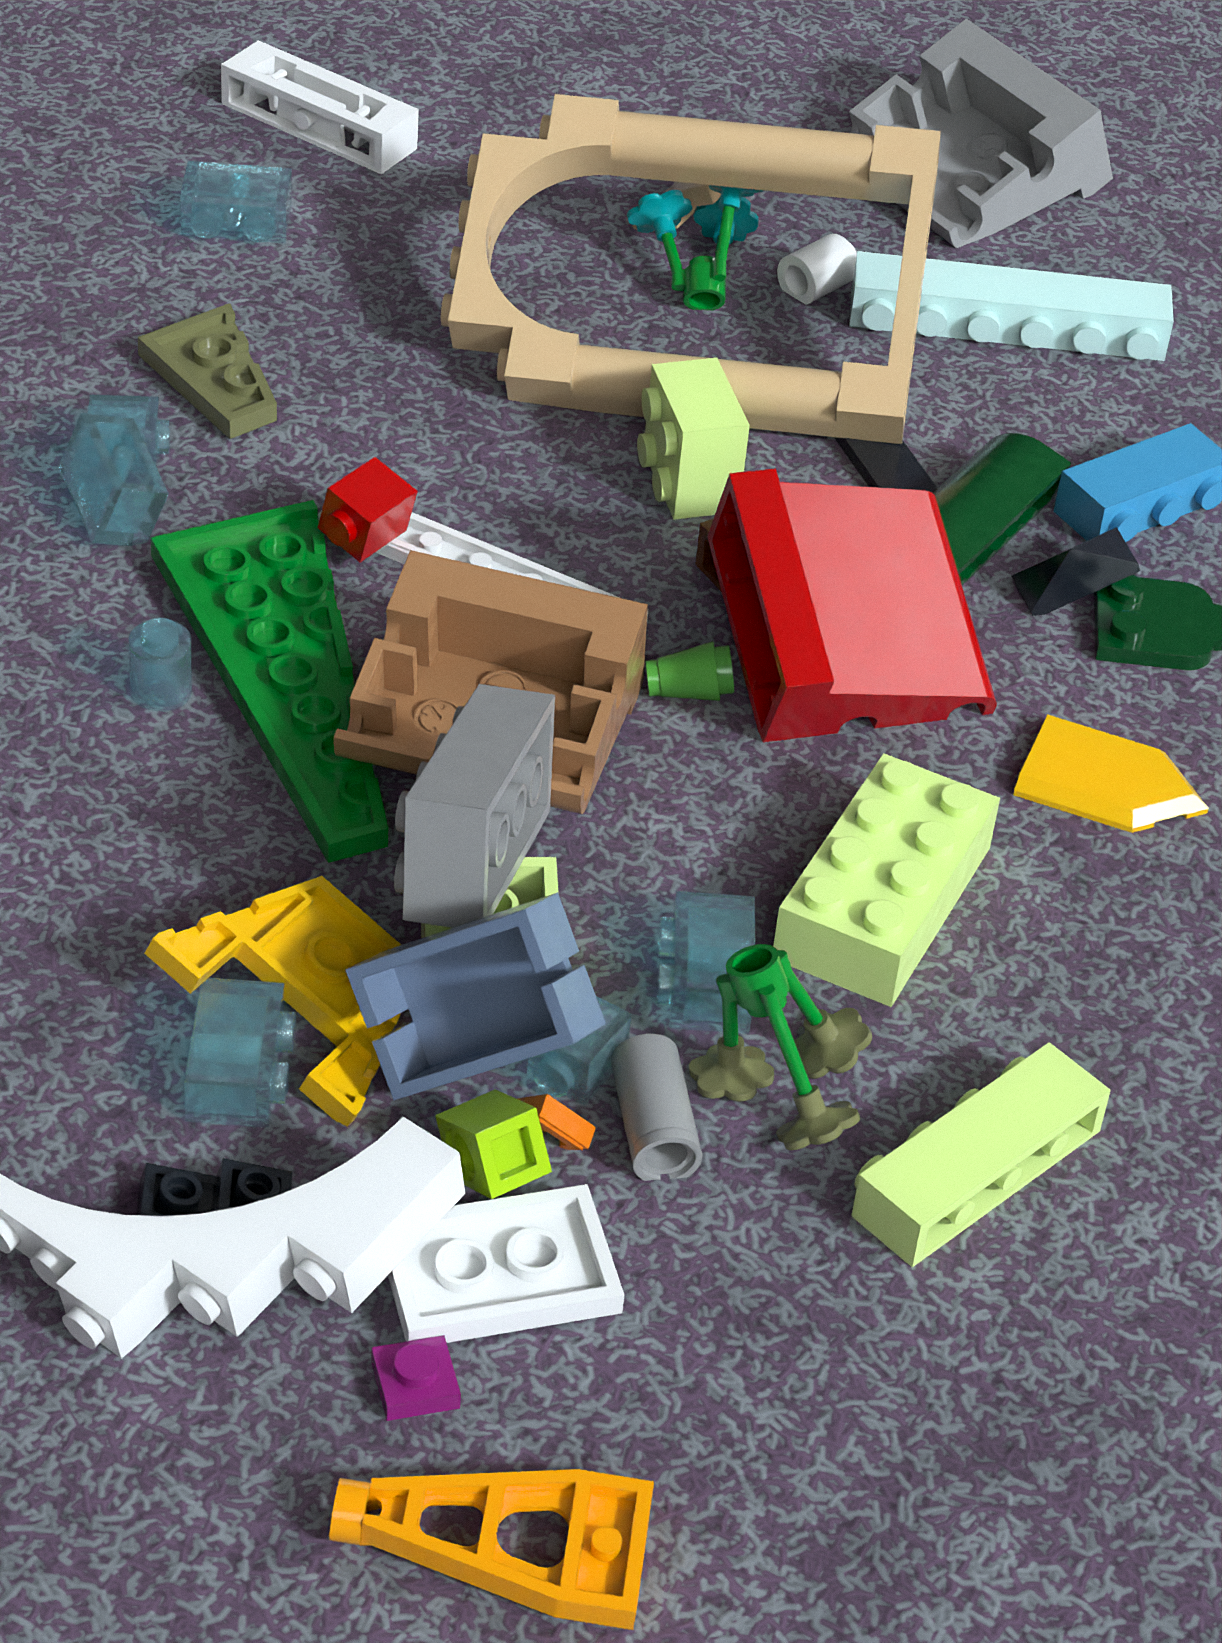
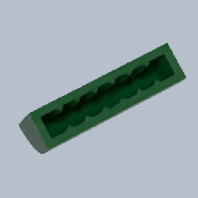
[932,433,1072,586]

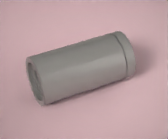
[611,1034,702,1181]

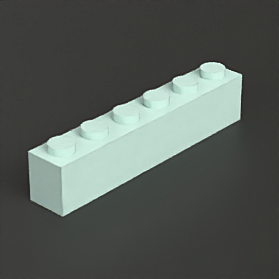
[849,251,1174,361]

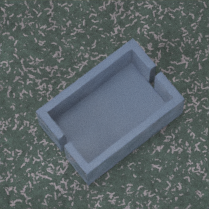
[345,892,606,1100]

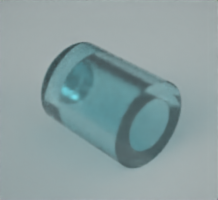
[128,618,192,711]

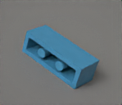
[1053,423,1222,542]

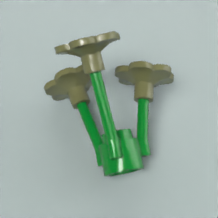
[689,944,872,1150]

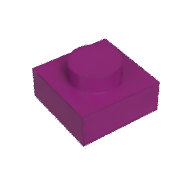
[371,1335,461,1421]

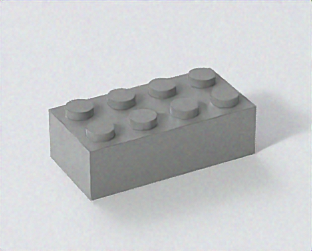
[394,684,555,928]

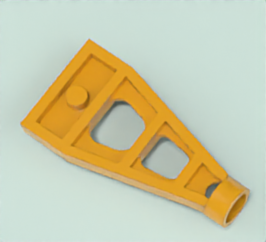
[329,1469,654,1630]

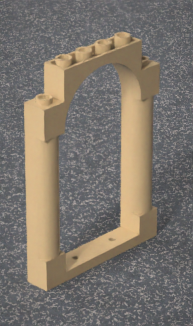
[441,94,941,444]

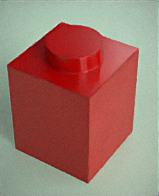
[318,457,418,563]

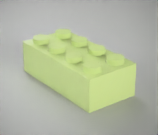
[773,753,1000,1007]

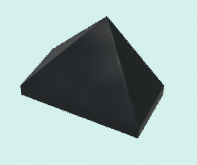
[1011,527,1140,616]

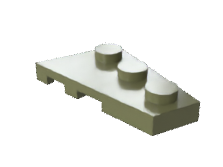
[138,303,277,439]

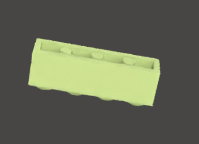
[851,1042,1111,1267]

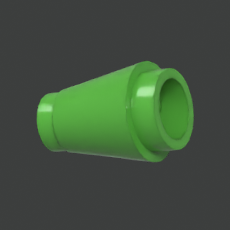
[645,641,734,701]

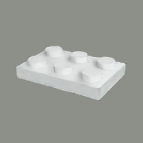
[388,1184,624,1343]

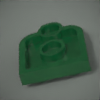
[1094,575,1222,670]

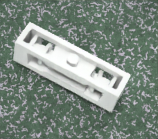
[221,40,419,174]

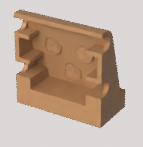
[334,550,648,814]

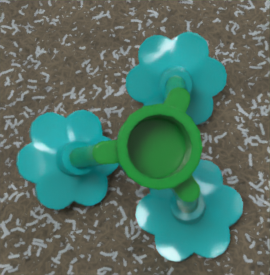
[627,185,765,311]

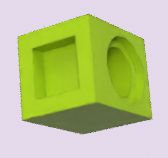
[435,1089,552,1199]

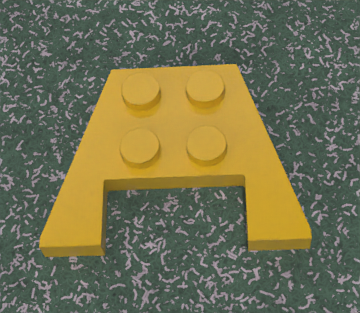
[144,876,401,1127]

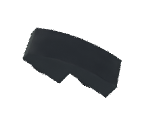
[136,1158,292,1216]

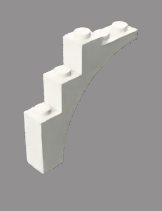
[0,1117,465,1359]

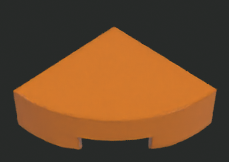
[517,1094,596,1150]

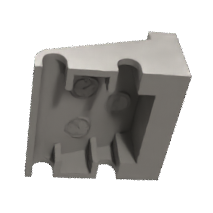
[825,19,1113,248]

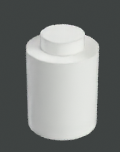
[777,234,857,305]

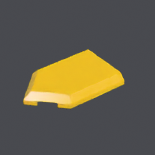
[1013,714,1209,833]

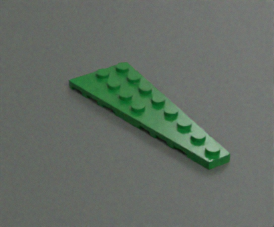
[150,500,388,863]

